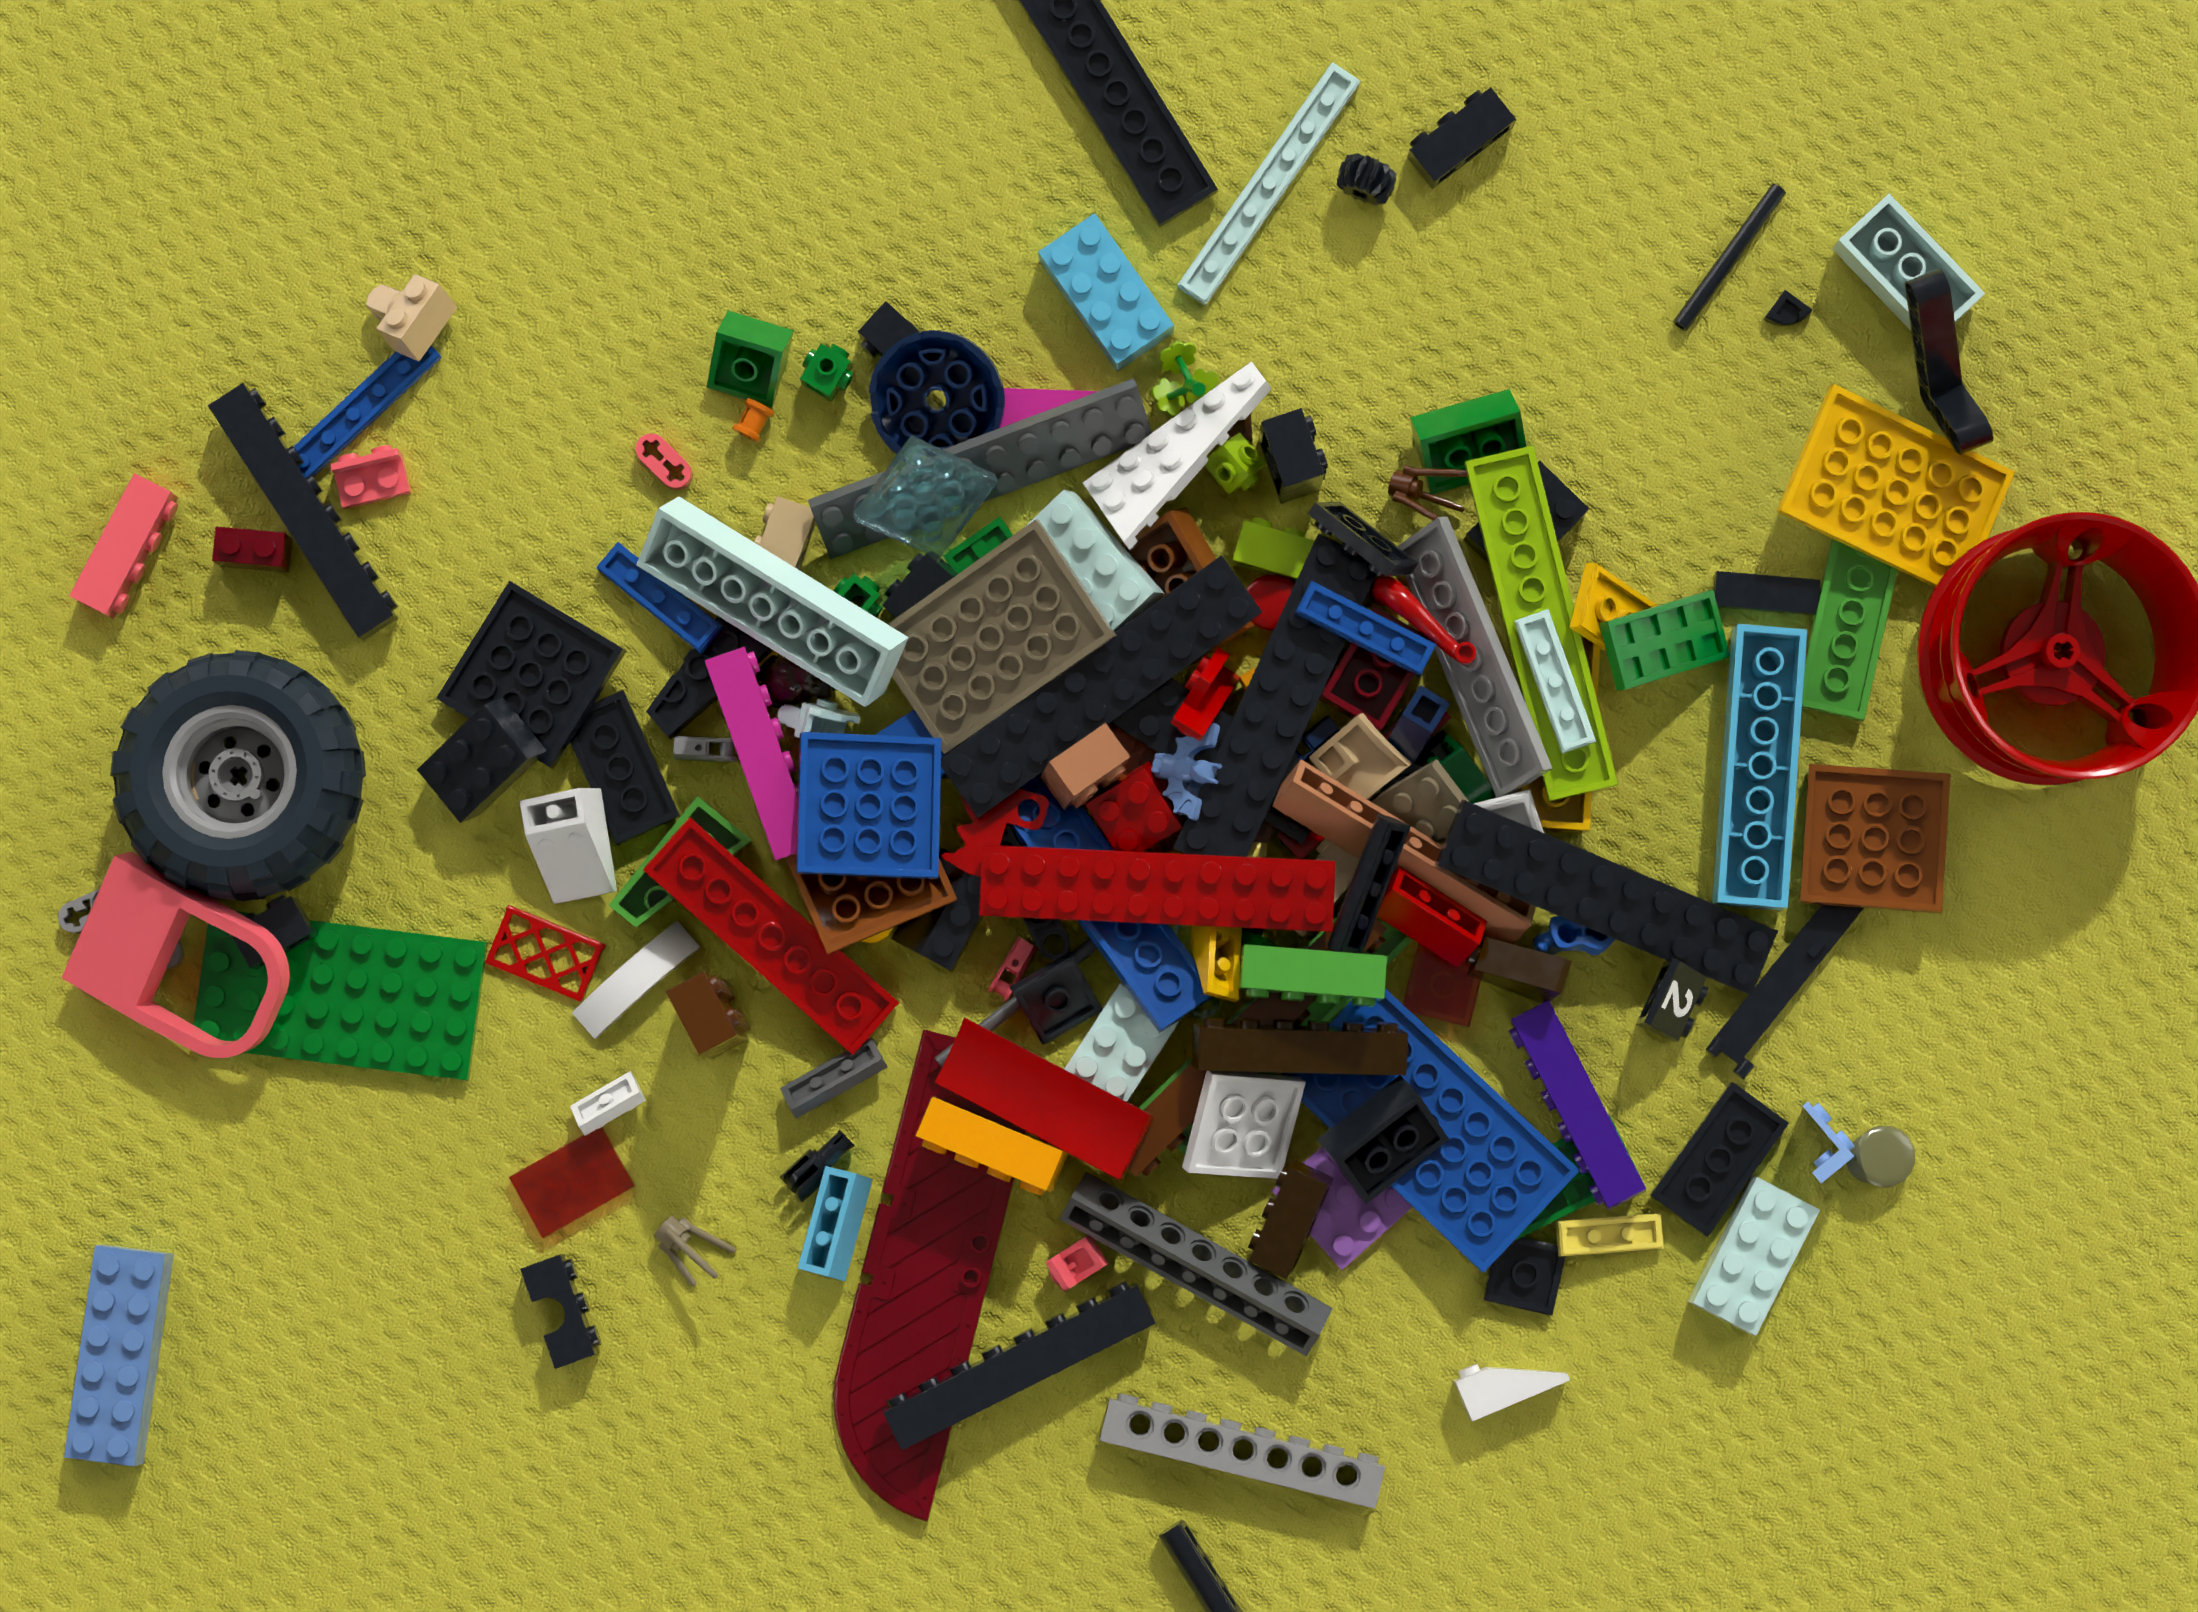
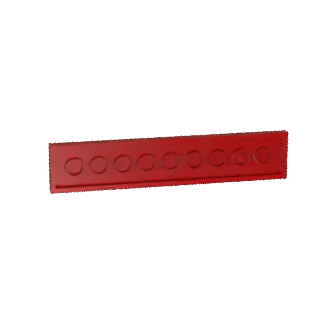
[979,845,1336,932]

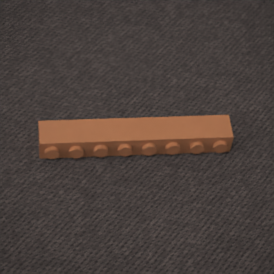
[1272,760,1536,944]

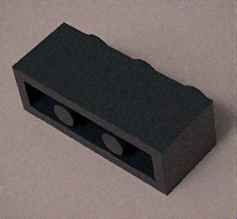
[1407,87,1516,189]

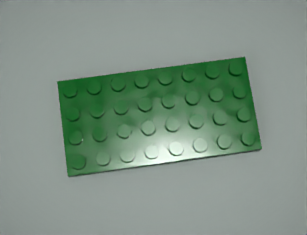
[194,911,488,1081]

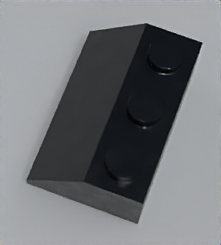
[891,848,983,972]
[1317,1075,1449,1204]

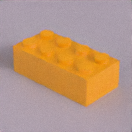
[916,1097,1068,1196]

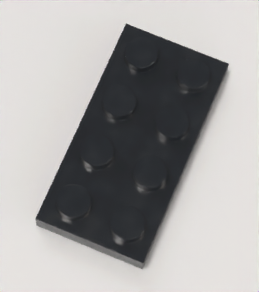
[570,690,681,846]
[1649,1082,1789,1237]

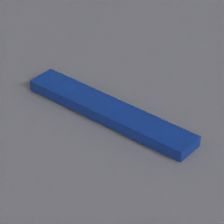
[294,346,442,477]

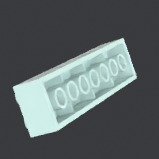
[636,497,909,707]

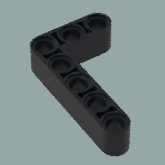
[1905,269,1994,455]

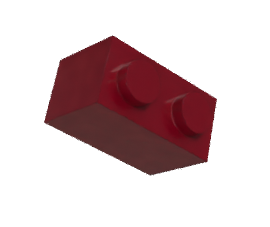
[212,526,293,573]

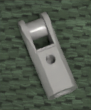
[673,736,737,762]

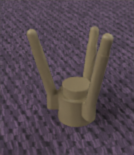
[654,1215,736,1287]

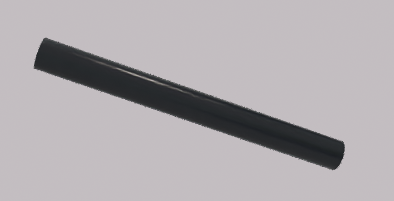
[1673,184,1786,331]

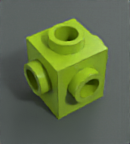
[1204,432,1266,495]

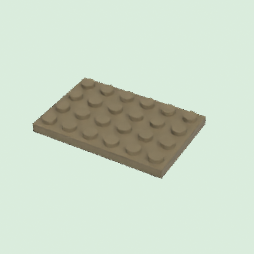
[887,519,1117,754]

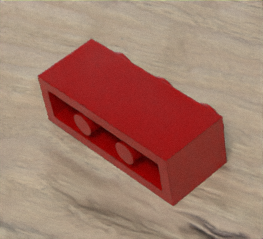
[1377,866,1487,967]

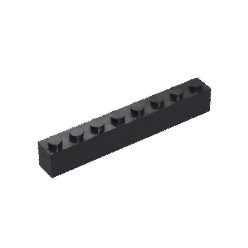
[208,383,398,641]
[881,1281,1156,1450]

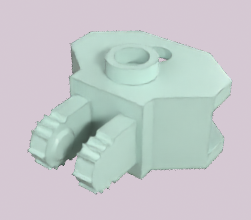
[777,698,860,738]

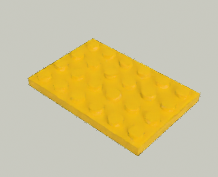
[1776,384,2015,587]

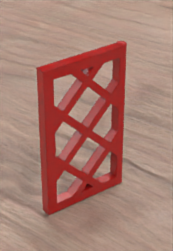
[485,905,606,1002]

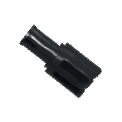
[780,1129,855,1202]

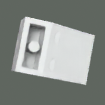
[520,788,617,904]

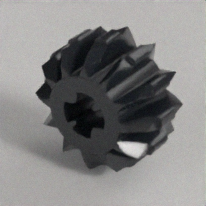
[1337,153,1397,205]

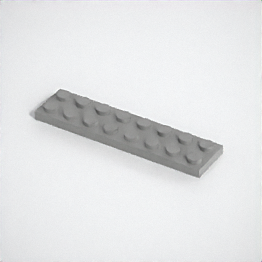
[1398,516,1553,798]

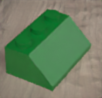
[1410,389,1527,494]

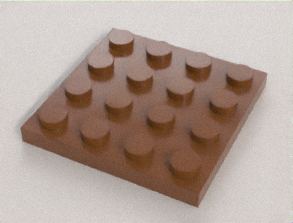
[1799,764,1951,914]

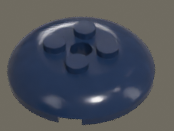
[869,330,1005,462]

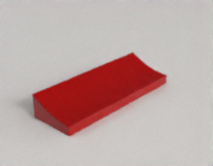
[935,1017,1154,1181]

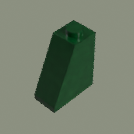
[1419,730,1496,804]

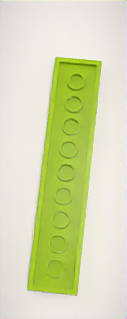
[1464,446,1618,802]

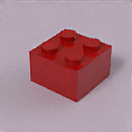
[1086,761,1186,852]

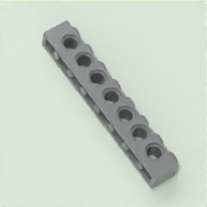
[1100,1393,1385,1509]

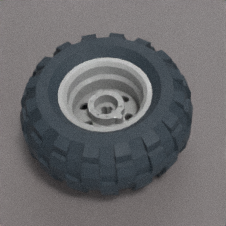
[110,650,366,901]

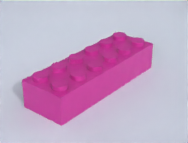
[705,647,798,860]

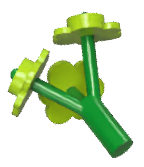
[1151,341,1220,417]

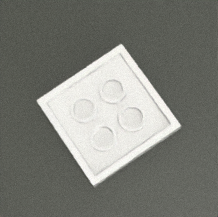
[1182,1070,1306,1179]

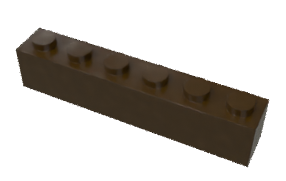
[1191,1017,1409,1076]

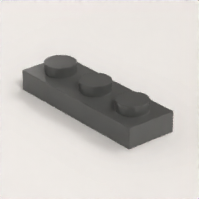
[780,1037,888,1119]

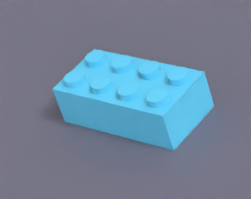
[1038,213,1174,372]

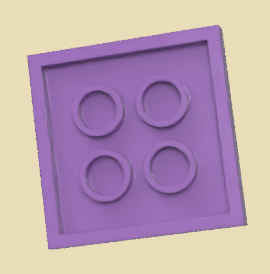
[1272,1147,1412,1270]

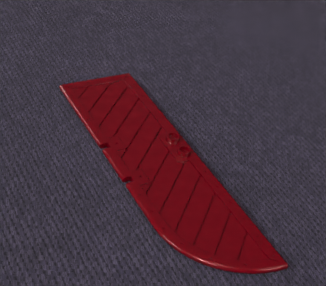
[833,1029,1027,1522]

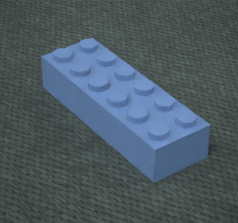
[64,1245,174,1466]

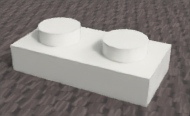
[570,1071,646,1136]

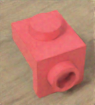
[1046,1235,1109,1291]

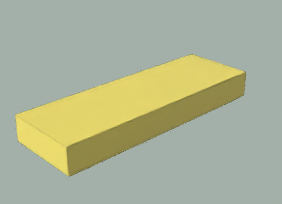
[1555,1213,1664,1257]

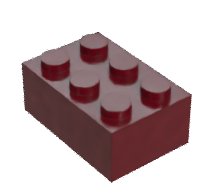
[1319,606,1432,732]

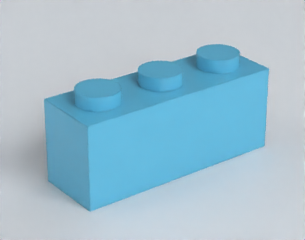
[797,1166,873,1281]

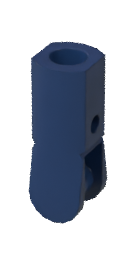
[1293,715,1340,762]

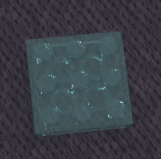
[853,435,998,557]

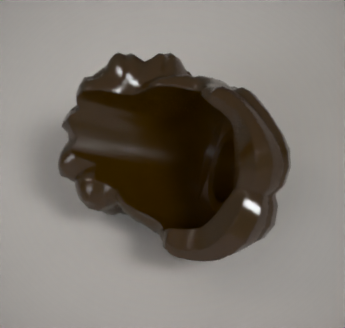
[756,654,837,708]

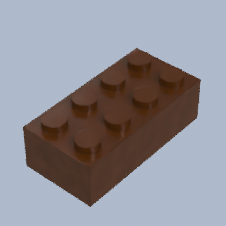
[666,971,751,1059]

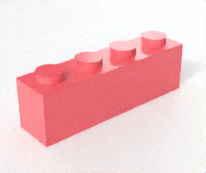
[69,473,178,619]

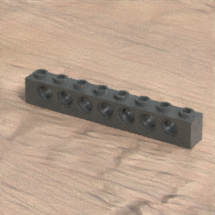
[1060,1172,1332,1357]

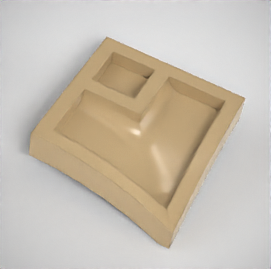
[1309,713,1412,800]

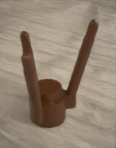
[1388,465,1468,521]

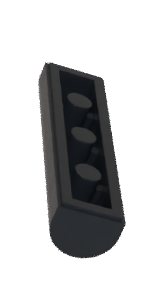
[1327,814,1411,954]
[1158,1519,1242,1612]

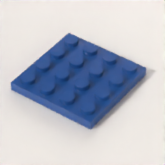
[796,732,942,879]

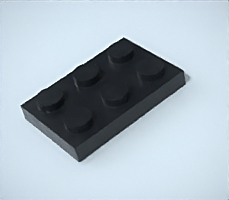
[1308,502,1419,577]

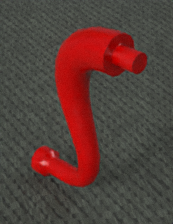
[1369,576,1476,665]

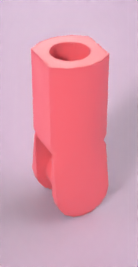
[987,937,1038,1002]

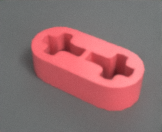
[635,433,693,491]

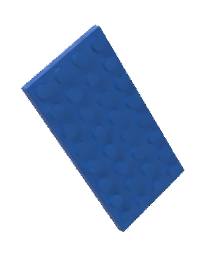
[1281,988,1580,1273]

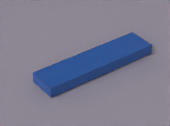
[596,542,723,654]
[1295,581,1436,677]

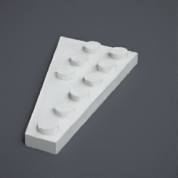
[1083,362,1271,550]

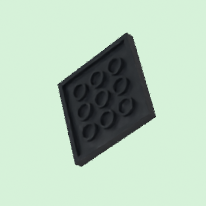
[436,580,627,769]

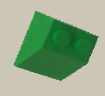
[706,310,794,407]

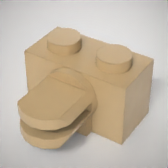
[367,274,457,361]

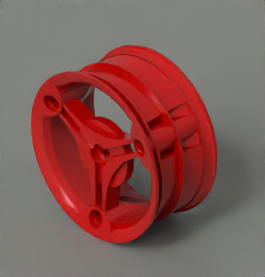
[1917,512,2198,786]

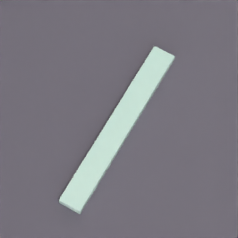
[1177,62,1361,306]

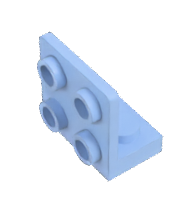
[1803,1102,1855,1183]

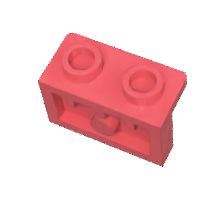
[330,445,411,510]

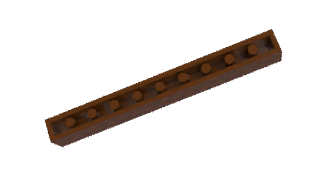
[1128,918,1387,1177]

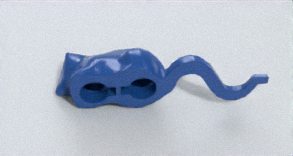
[1533,916,1615,956]

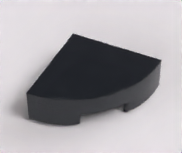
[1764,290,1813,326]

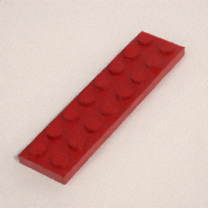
[643,817,899,1055]

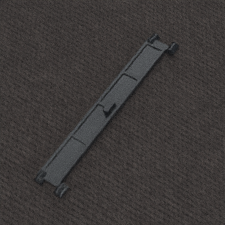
[1705,905,1864,1080]

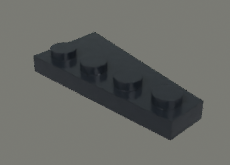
[646,616,774,740]

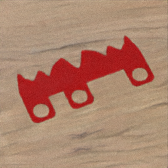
[941,789,1049,877]

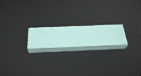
[1514,609,1596,754]

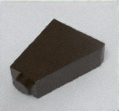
[1466,937,1572,1003]

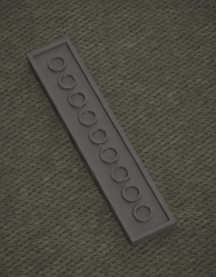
[808,378,1152,560]

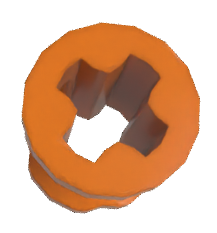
[732,398,774,443]

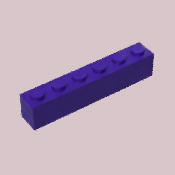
[1508,1000,1646,1210]

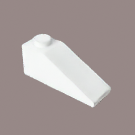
[1453,1364,1570,1421]

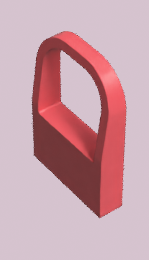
[62,851,290,1058]

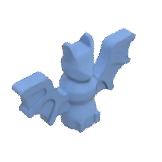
[1151,723,1222,821]

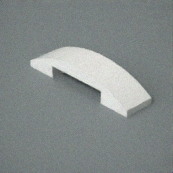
[572,921,700,1039]

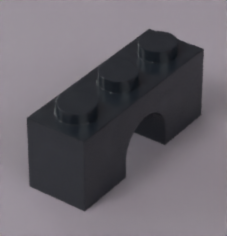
[520,1254,602,1369]

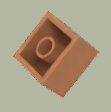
[1040,723,1130,810]

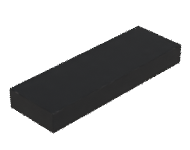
[1714,571,1820,615]

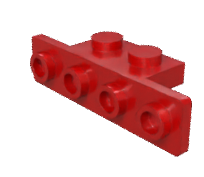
[1171,647,1239,741]

